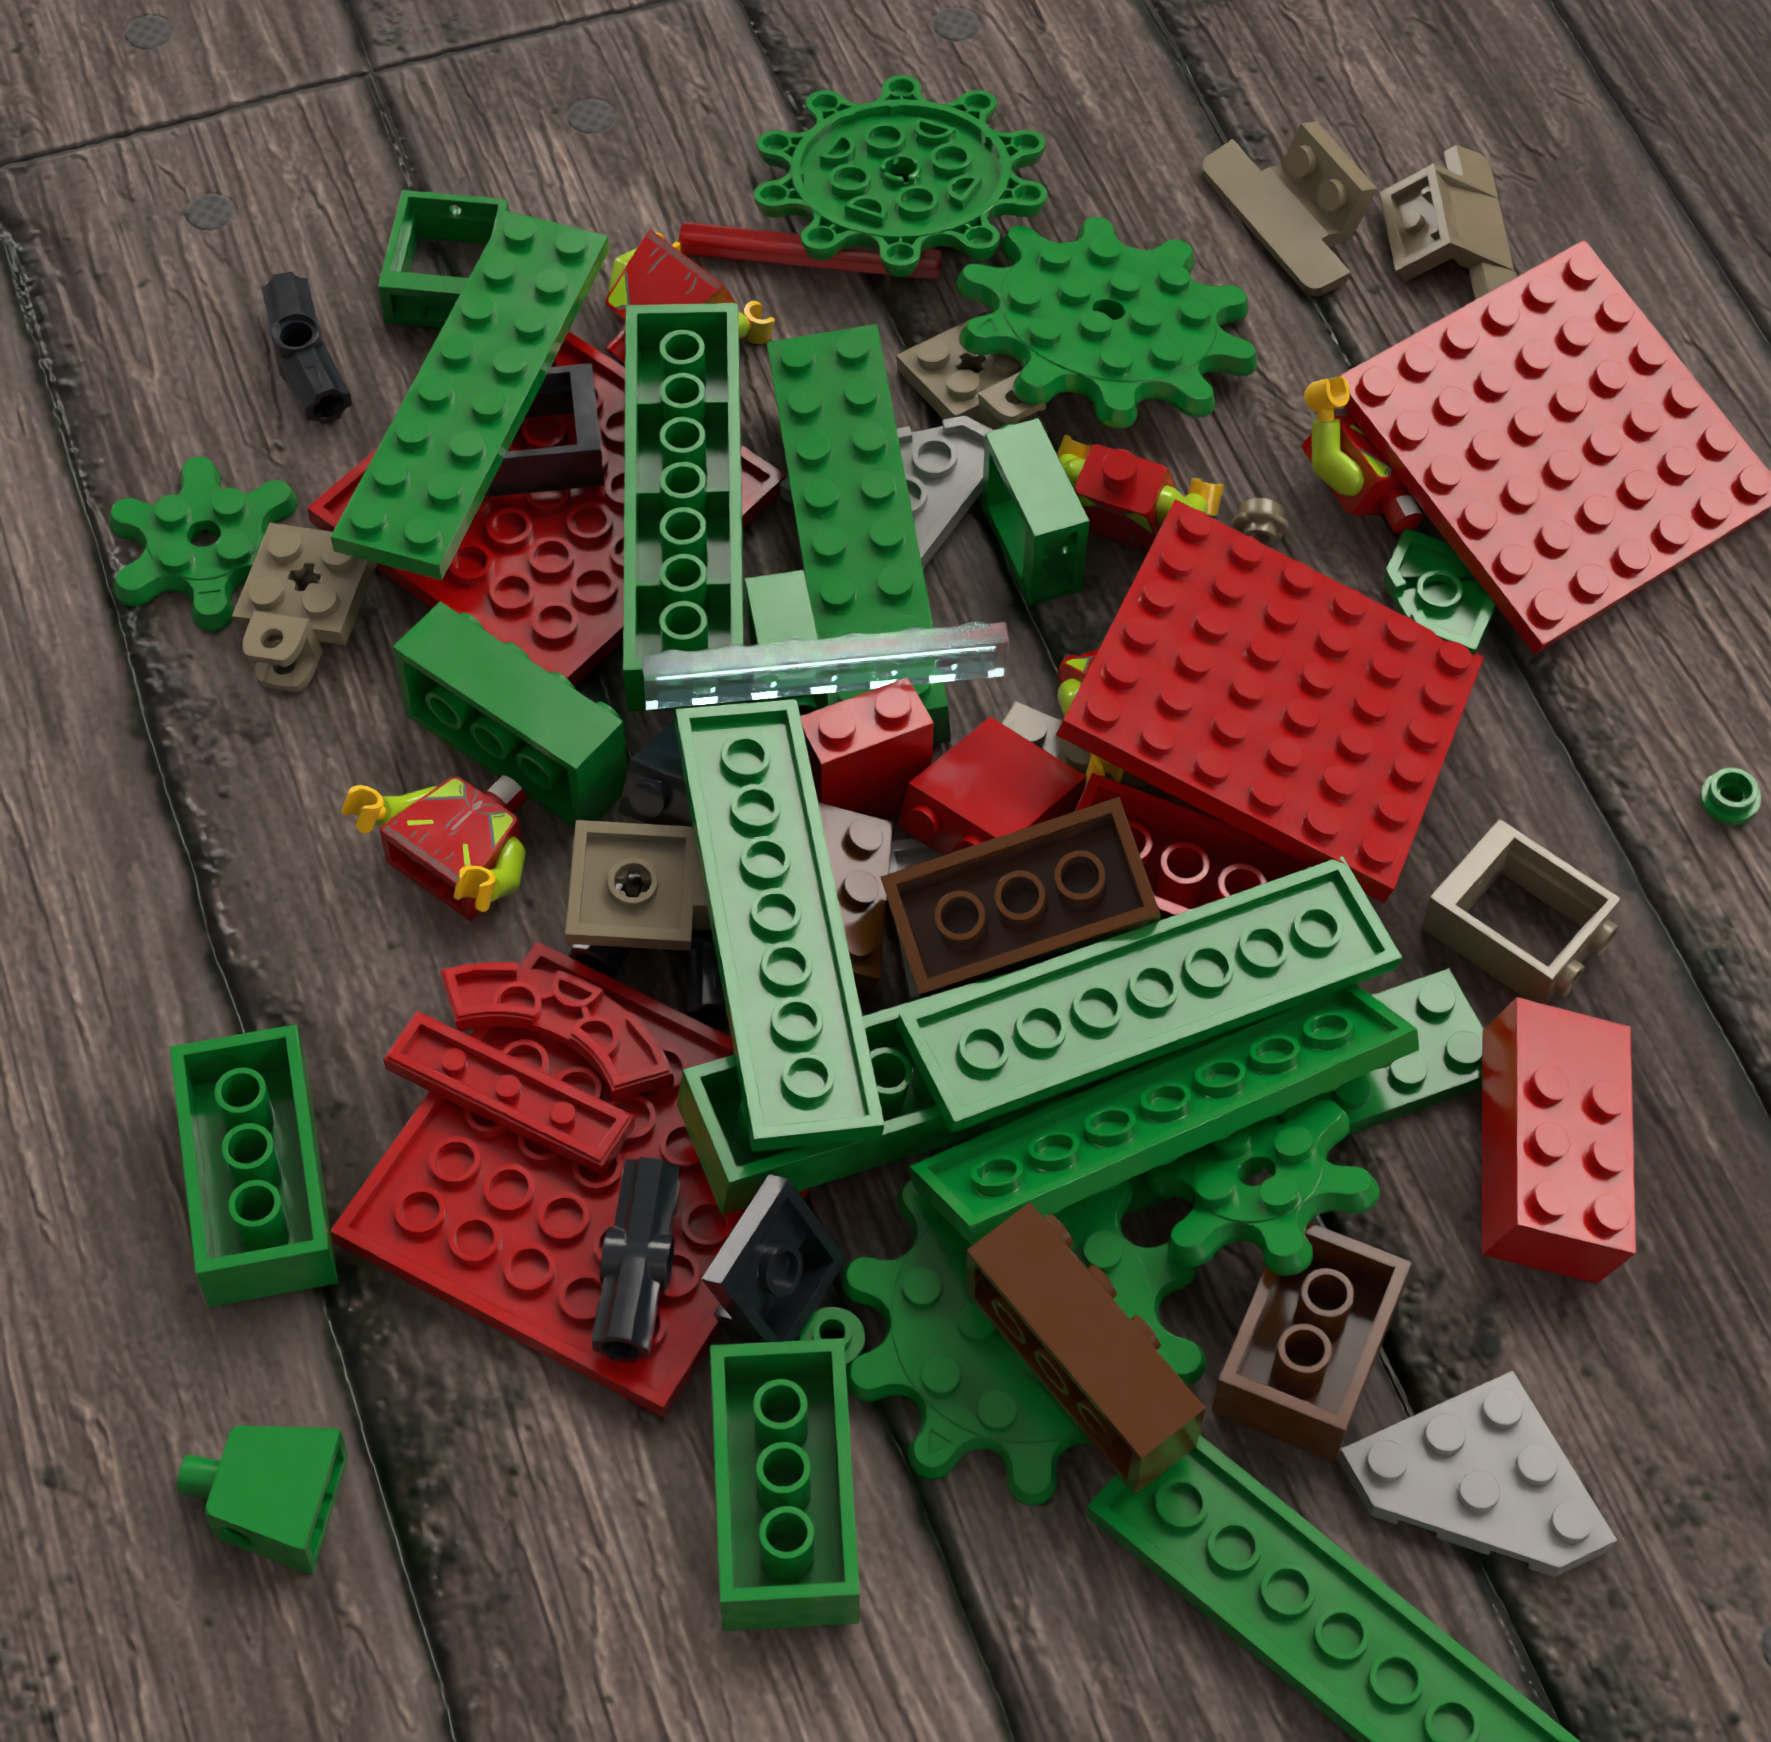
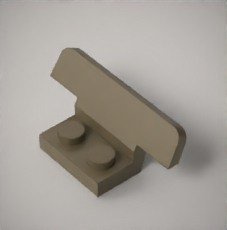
[1203,121,1378,296]
[1380,145,1516,300]

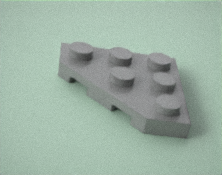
[779,415,994,569]
[1338,1371,1617,1577]

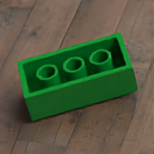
[392,601,628,829]
[169,1024,338,1307]
[710,1338,860,1631]

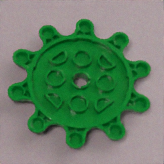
[754,75,1048,277]
[955,217,1257,429]
[841,1179,1206,1506]

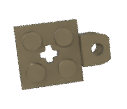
[896,311,1047,434]
[232,523,377,692]
[565,820,712,951]

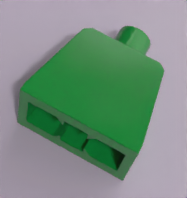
[177,1425,349,1574]

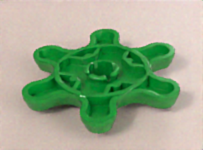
[108,456,298,631]
[1143,1100,1380,1276]

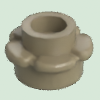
[1232,498,1288,547]

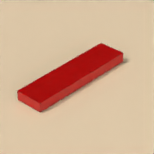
[383,1011,635,1176]

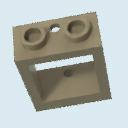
[1421,819,1621,1005]

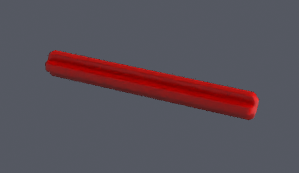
[678,222,942,280]

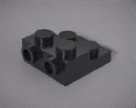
[702,1175,847,1344]

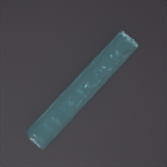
[642,622,1009,710]

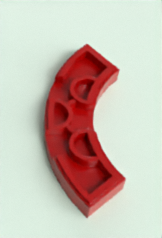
[440,962,674,1101]

